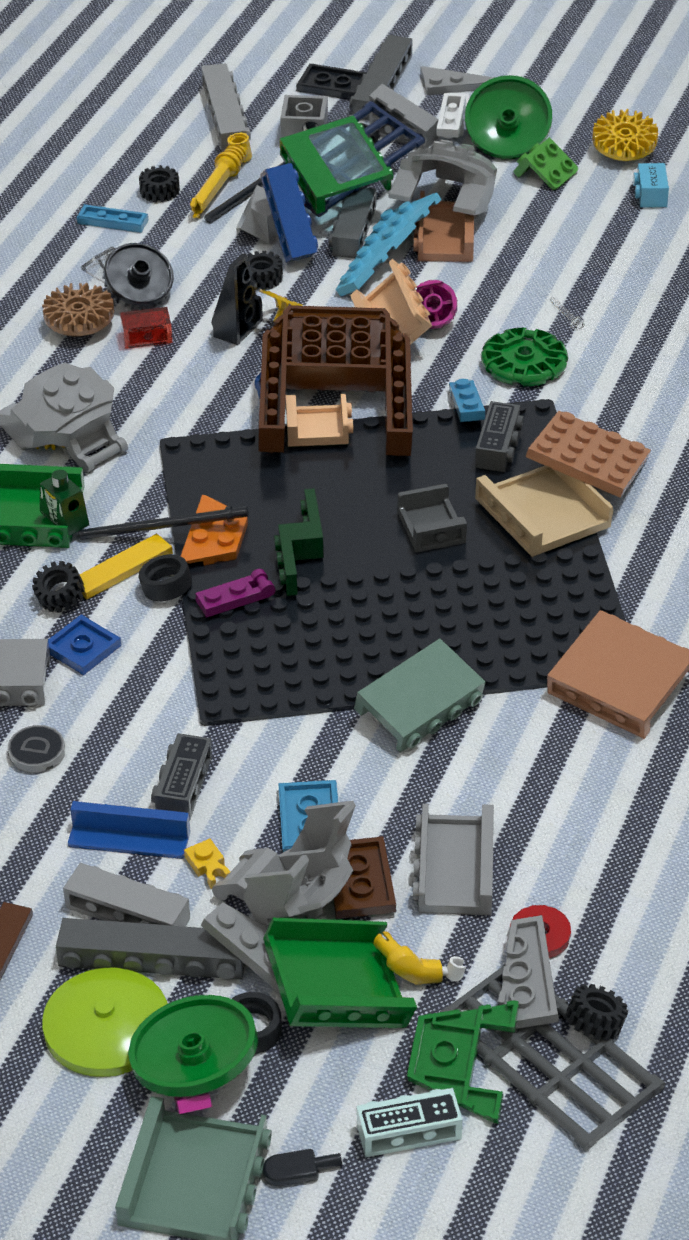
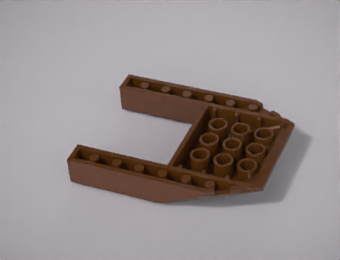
[258,305,413,456]

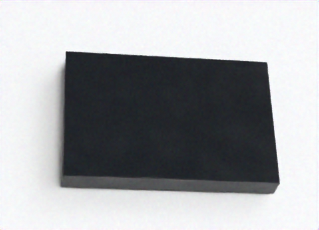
[296,63,367,100]

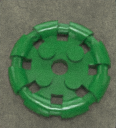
[481,327,568,387]

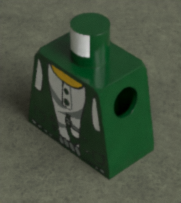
[40,470,89,536]

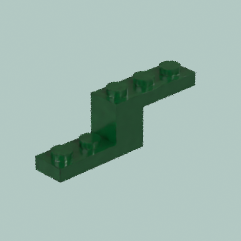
[274,488,324,596]

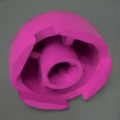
[416,280,458,329]

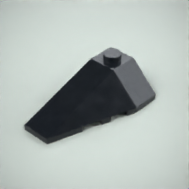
[211,253,263,346]

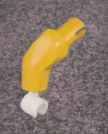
[373,931,466,985]

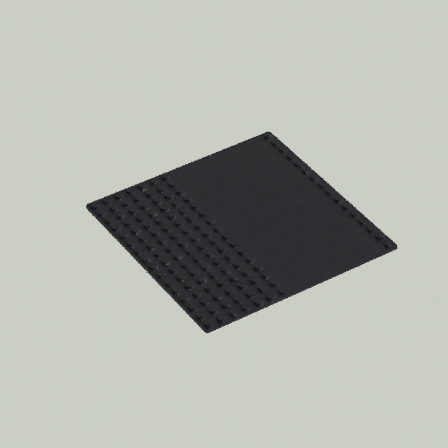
[160,399,626,726]

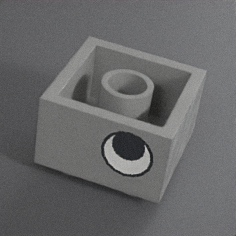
[280,95,328,142]

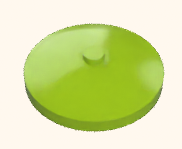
[42,968,168,1077]

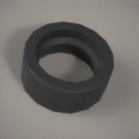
[138,554,192,602]
[232,992,282,1054]

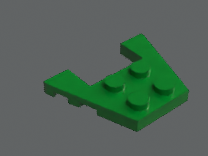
[407,1000,519,1124]

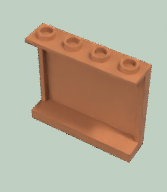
[547,610,689,739]

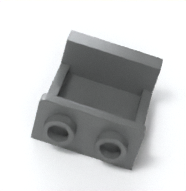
[397,484,467,553]

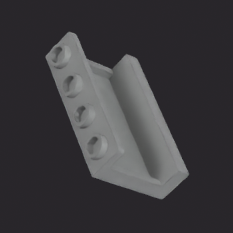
[0,639,50,706]
[413,804,494,915]

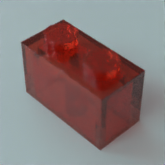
[120,307,173,349]

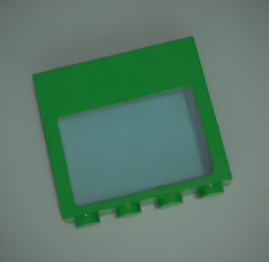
[280,115,394,214]

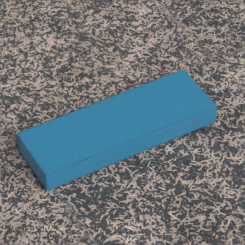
[77,205,149,233]

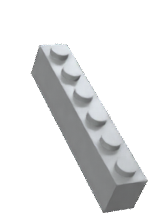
[202,63,251,152]

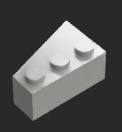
[369,84,439,149]

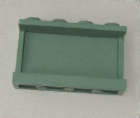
[354,639,485,753]

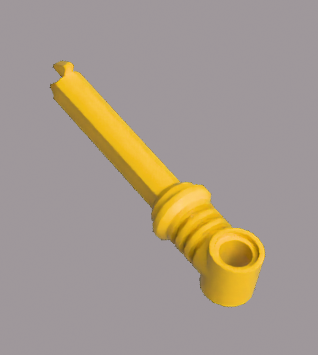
[190,133,252,218]

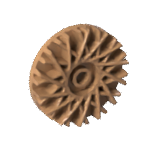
[42,282,114,336]

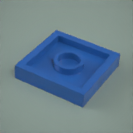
[48,614,122,676]

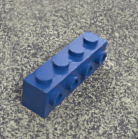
[260,163,318,263]

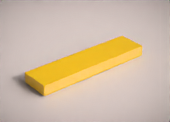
[80,533,173,599]

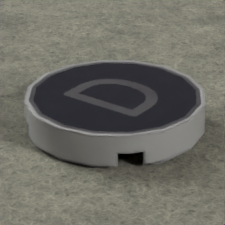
[7,725,65,773]

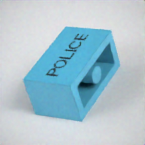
[633,163,669,207]

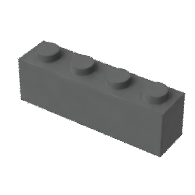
[328,187,376,258]

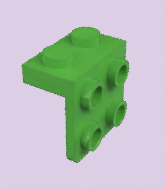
[513,137,578,190]

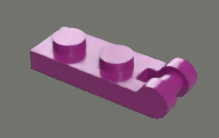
[195,569,276,618]

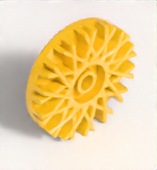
[592,109,658,161]

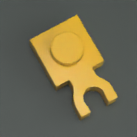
[184,838,230,889]

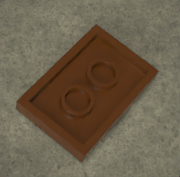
[333,836,396,919]

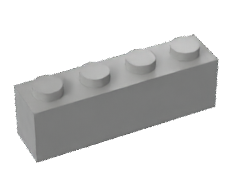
[63,863,190,926]

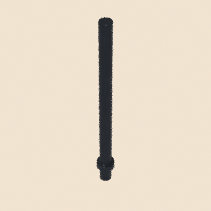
[204,162,283,223]
[78,506,249,540]

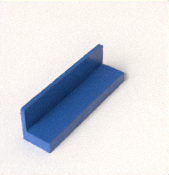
[68,801,190,859]

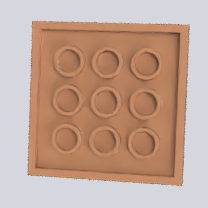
[526,411,651,498]

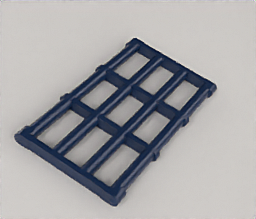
[279,101,426,217]

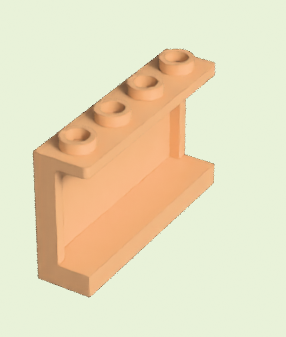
[350,259,432,345]

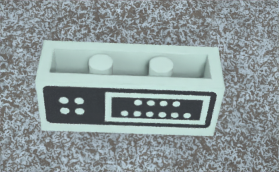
[356,1088,462,1158]

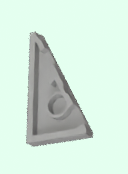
[420,66,495,95]

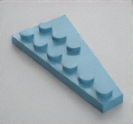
[336,192,442,297]

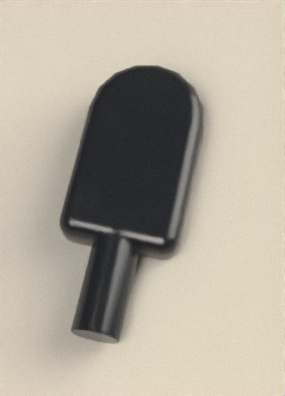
[262,1149,342,1186]

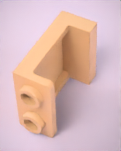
[286,394,353,447]

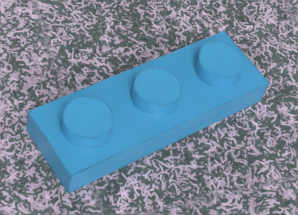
[449,379,485,422]

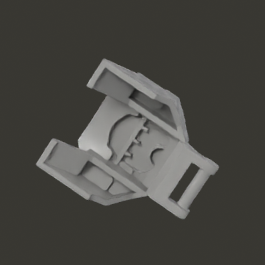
[388,140,497,215]
[0,363,128,473]
[212,801,356,925]

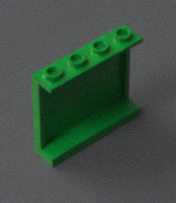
[0,464,85,548]
[263,918,417,1028]

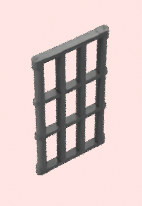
[440,963,666,1151]

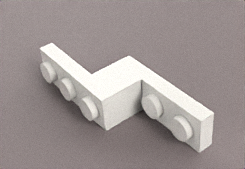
[436,93,470,138]

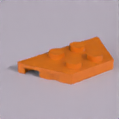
[181,495,248,565]

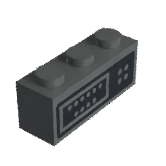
[475,401,524,472]
[151,733,212,821]

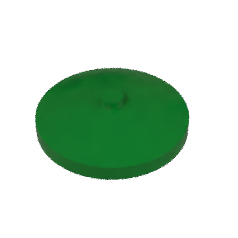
[465,75,552,159]
[128,995,258,1097]

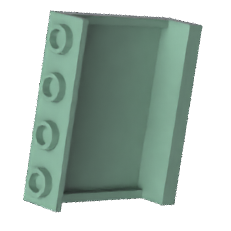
[115,1096,272,1240]

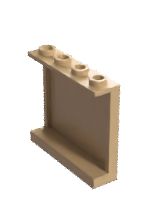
[475,466,613,557]

